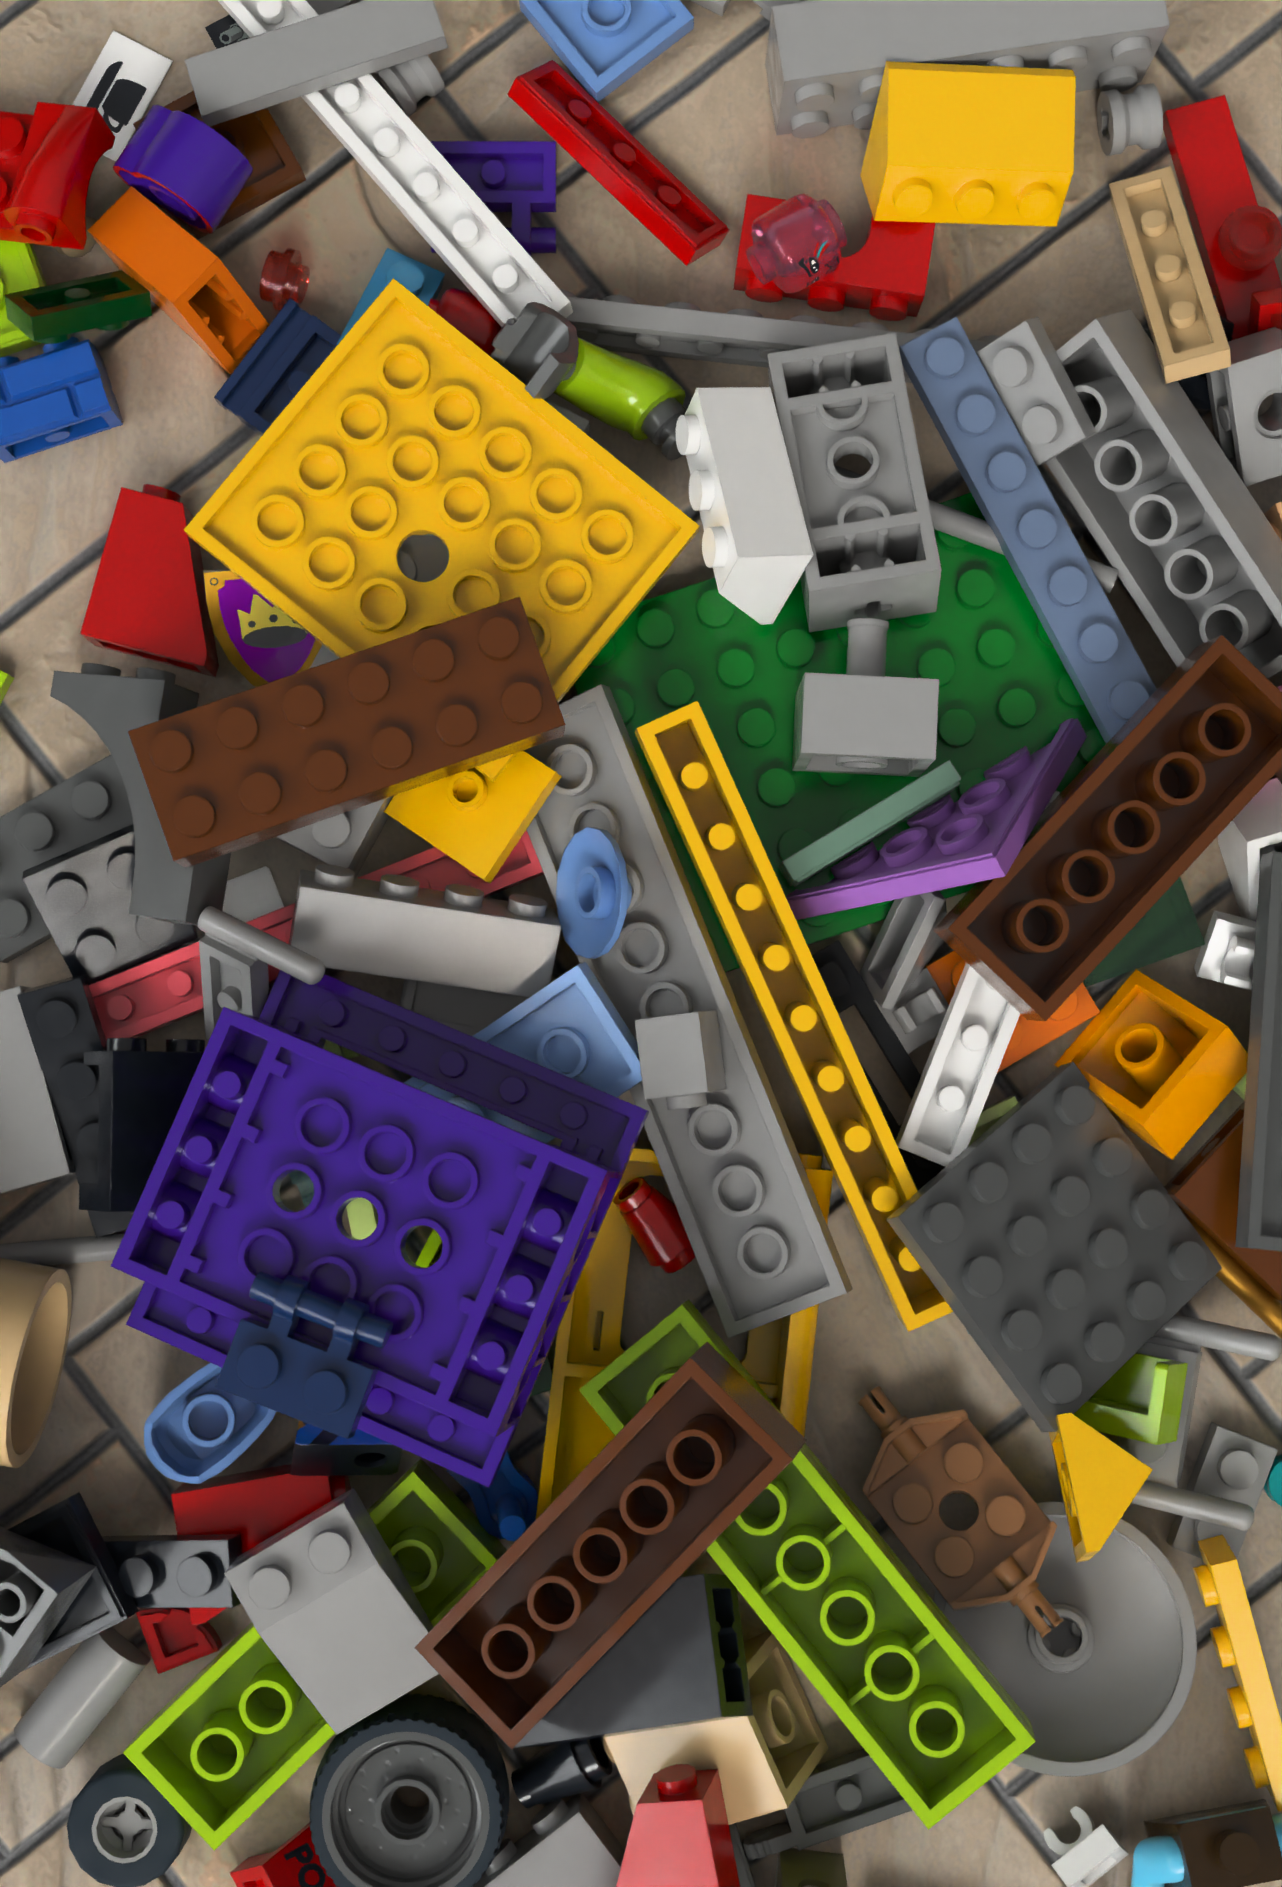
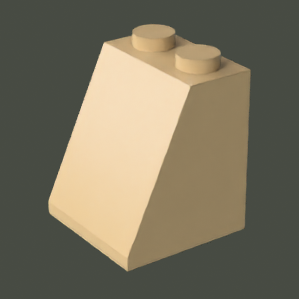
[603,1631,828,1825]

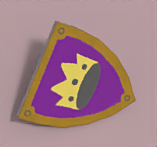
[203,568,322,687]

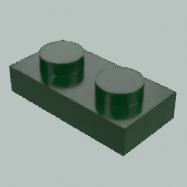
[4,270,152,344]

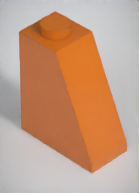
[87,186,270,375]

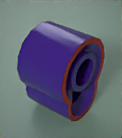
[113,105,253,234]

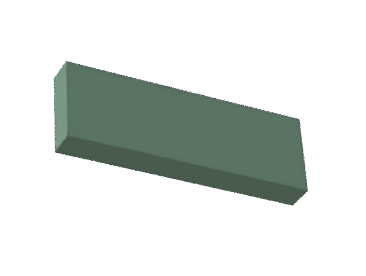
[778,760,961,887]

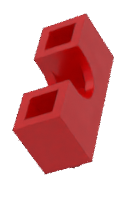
[733,194,935,321]

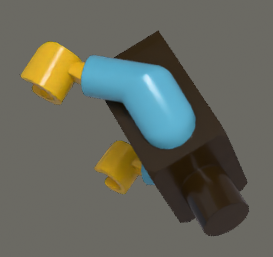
[1131,1799,1282,1887]

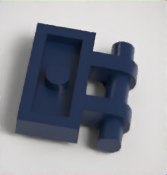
[215,1271,393,1439]

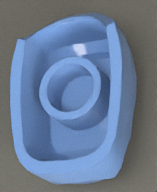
[144,1363,277,1484]

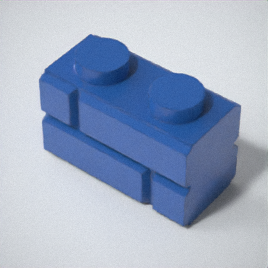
[0,337,123,463]

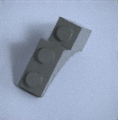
[50,663,231,926]

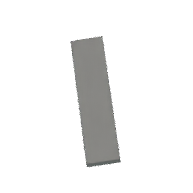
[185,0,448,127]

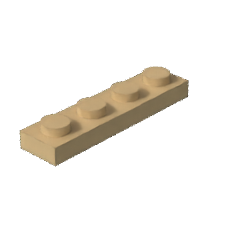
[1109,166,1231,384]

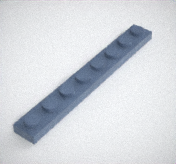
[899,316,1157,744]

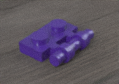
[431,141,557,257]

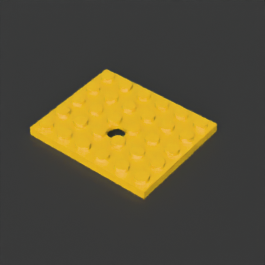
[184,278,700,782]

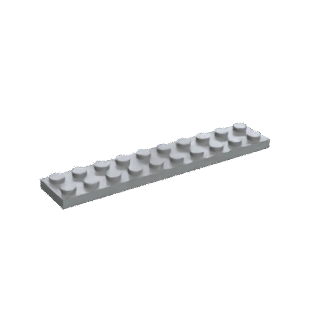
[523,684,853,1338]

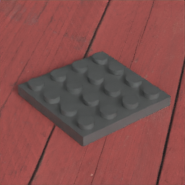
[886,1062,1222,1432]

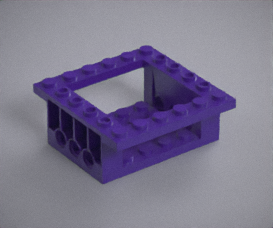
[111,970,649,1487]

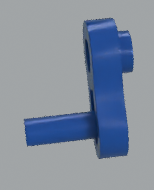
[446,1450,538,1541]

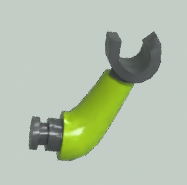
[490,302,686,461]

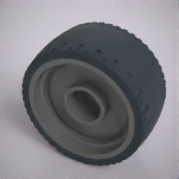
[309,1694,510,1887]

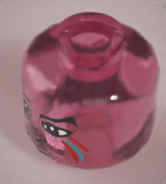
[746,194,847,293]

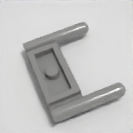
[198,906,325,1041]
[1116,1314,1282,1531]

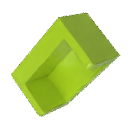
[1073,1352,1188,1445]

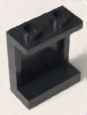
[79,1038,205,1212]

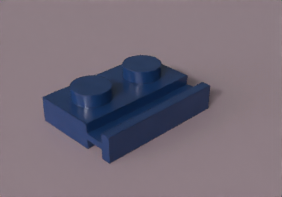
[214,298,341,436]

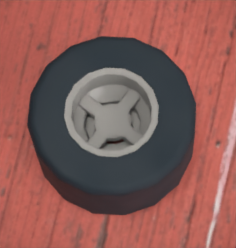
[67,1754,192,1887]

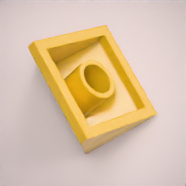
[1049,1413,1153,1563]

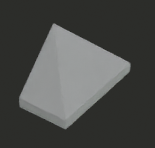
[859,890,947,1010]

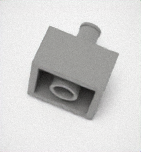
[792,618,939,777]

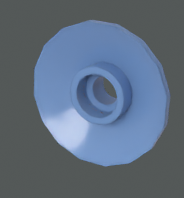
[556,827,632,959]

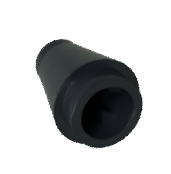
[511,1738,612,1809]

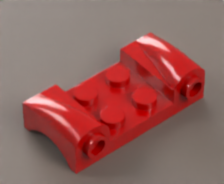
[0,102,115,250]

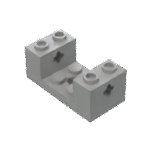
[767,332,942,632]

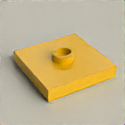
[384,751,562,883]

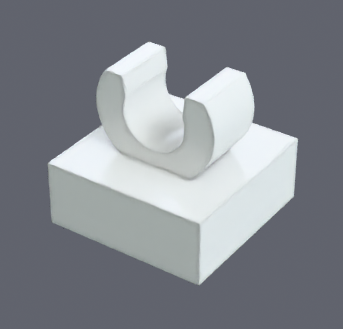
[1194,910,1256,990]
[1043,1806,1129,1887]

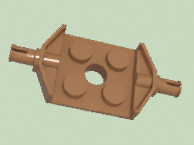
[858,1386,1064,1638]

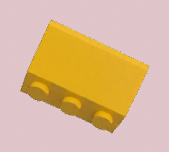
[860,61,1076,227]

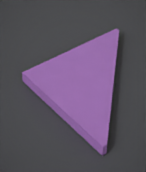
[786,718,1087,920]

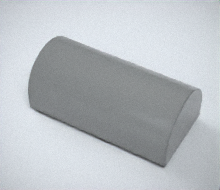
[14,1627,151,1769]

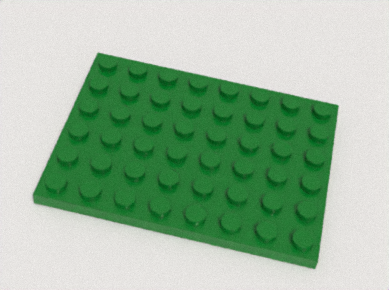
[574,493,1106,973]

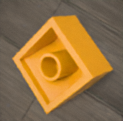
[1054,969,1248,1160]

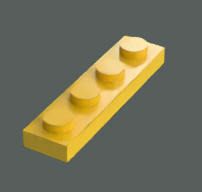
[1193,1535,1282,1812]

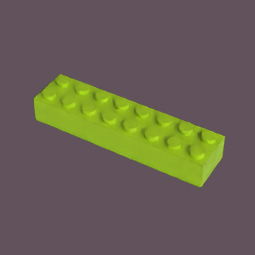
[579,1299,1036,1830]

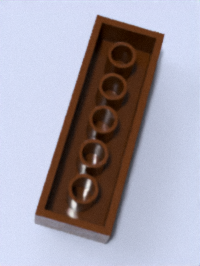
[128,596,566,868]
[933,635,1282,1021]
[415,1342,807,1750]

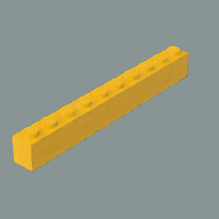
[634,701,953,1332]

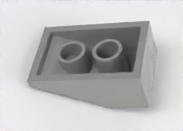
[224,1488,439,1735]

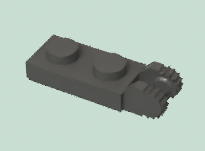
[742,1748,912,1860]

